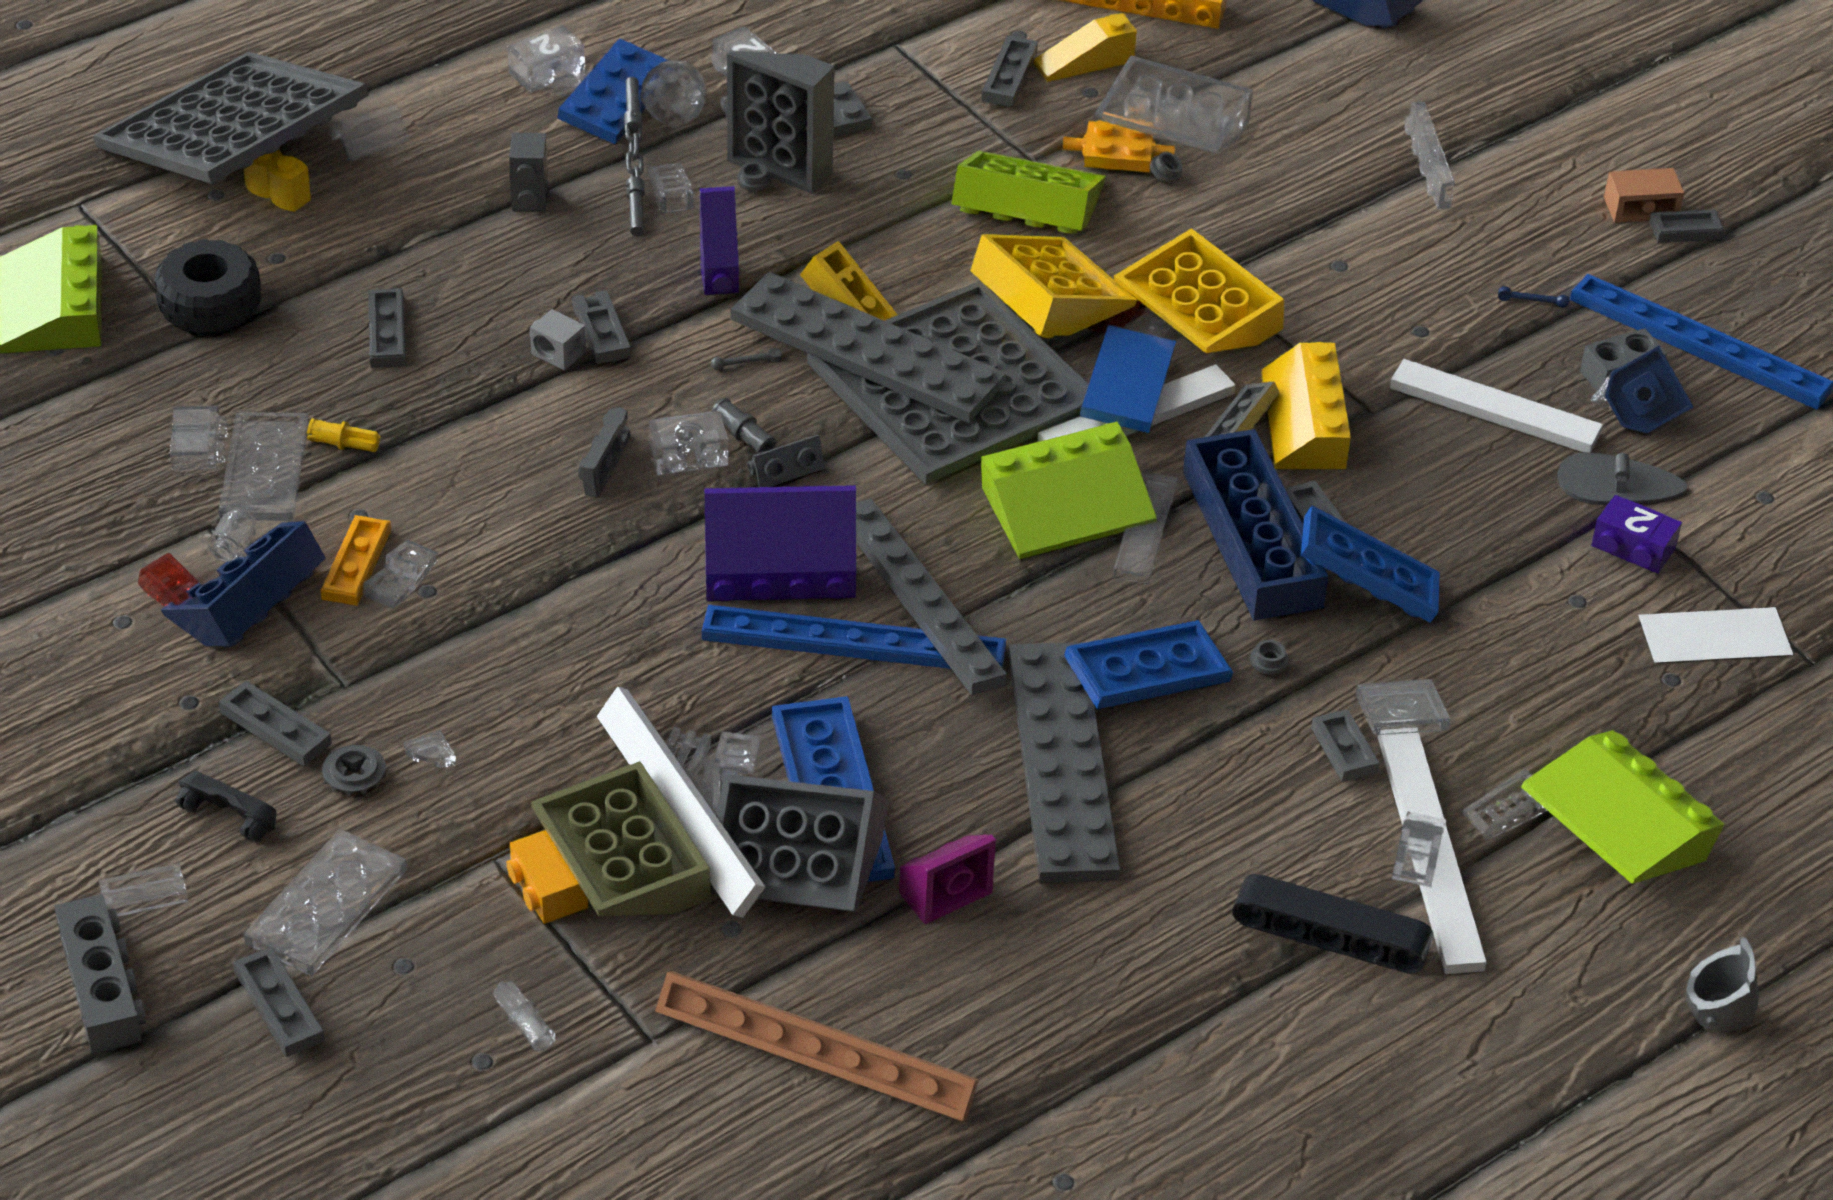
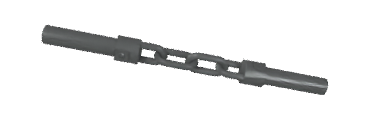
[624,77,645,236]

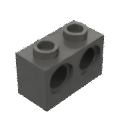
[1580,328,1667,397]

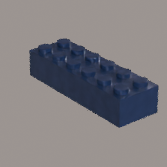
[1183,429,1329,621]

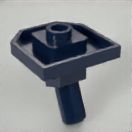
[1605,345,1694,433]

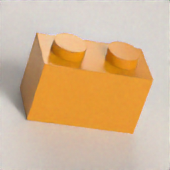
[506,830,588,924]

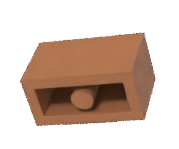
[1604,168,1684,223]

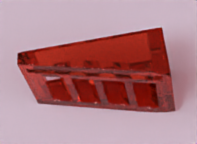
[138,552,200,606]

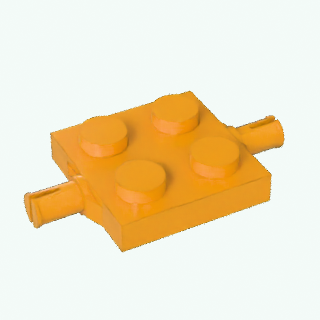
[1063,120,1175,172]

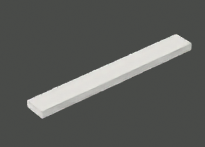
[597,687,765,918]
[1377,726,1486,974]

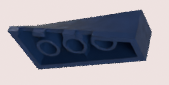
[161,521,326,648]

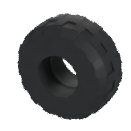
[154,239,261,335]

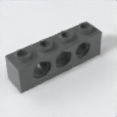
[54,894,146,1054]

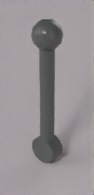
[711,348,782,370]

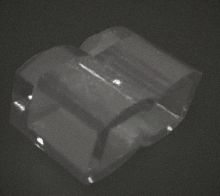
[170,405,227,475]

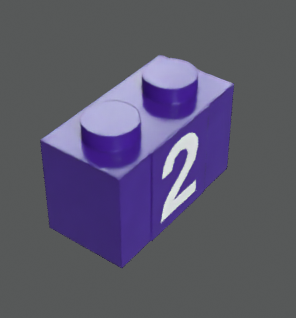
[1591,495,1682,574]

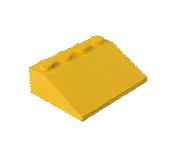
[1114,228,1284,353]
[970,234,1137,338]

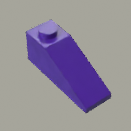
[700,186,739,295]

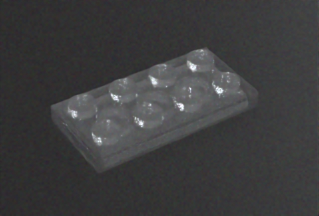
[243,829,407,976]

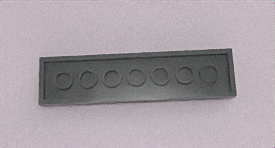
[730,272,1006,423]
[1008,642,1120,883]

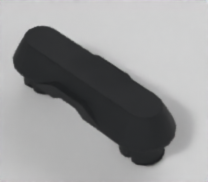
[174,771,277,843]

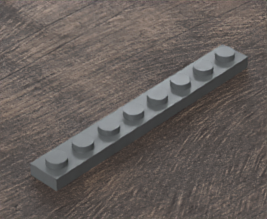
[856,498,1006,695]

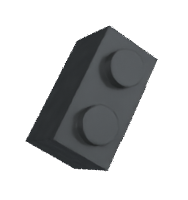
[509,132,549,212]

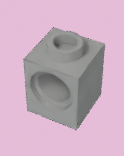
[529,309,586,370]

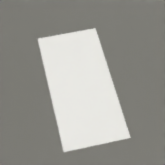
[1638,607,1793,663]

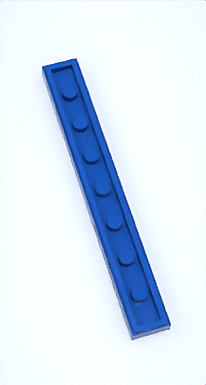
[1570,274,1833,410]
[702,605,1007,669]

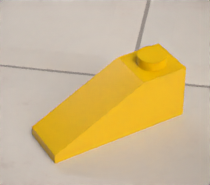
[1034,13,1137,82]
[800,241,898,321]

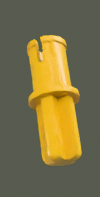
[307,418,381,452]

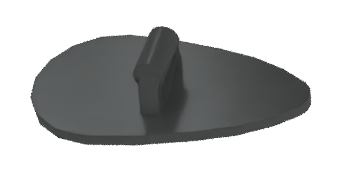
[1557,452,1687,505]

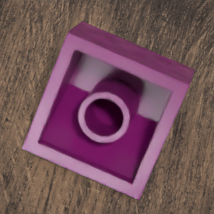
[899,834,996,924]

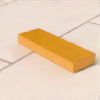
[320,515,391,606]

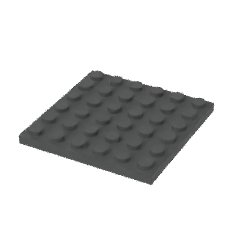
[93,52,369,184]
[807,281,1089,484]

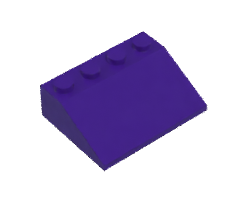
[704,485,856,601]

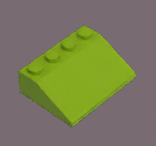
[951,151,1106,234]
[0,225,102,353]
[981,422,1157,559]
[1521,730,1725,884]

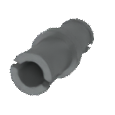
[712,398,776,454]

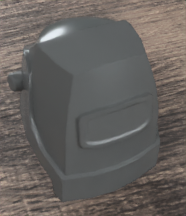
[1686,937,1759,1033]

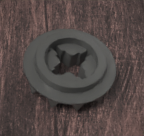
[322,745,386,797]

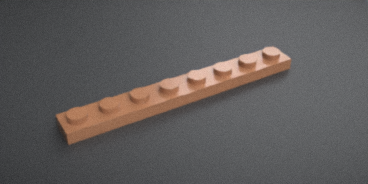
[655,971,979,1121]

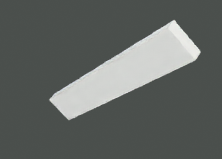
[1390,359,1603,453]
[1037,365,1236,442]

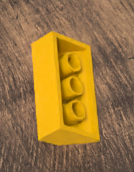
[1261,342,1351,469]

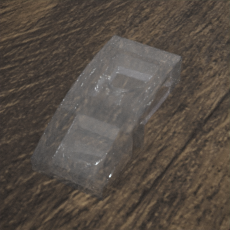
[363,540,438,609]

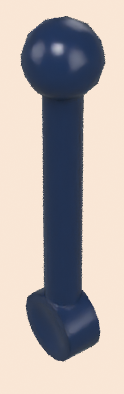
[1498,286,1569,308]

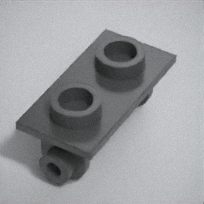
[747,434,825,487]

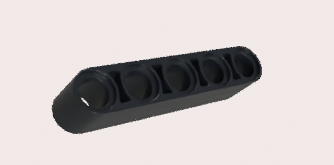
[1232,874,1434,974]

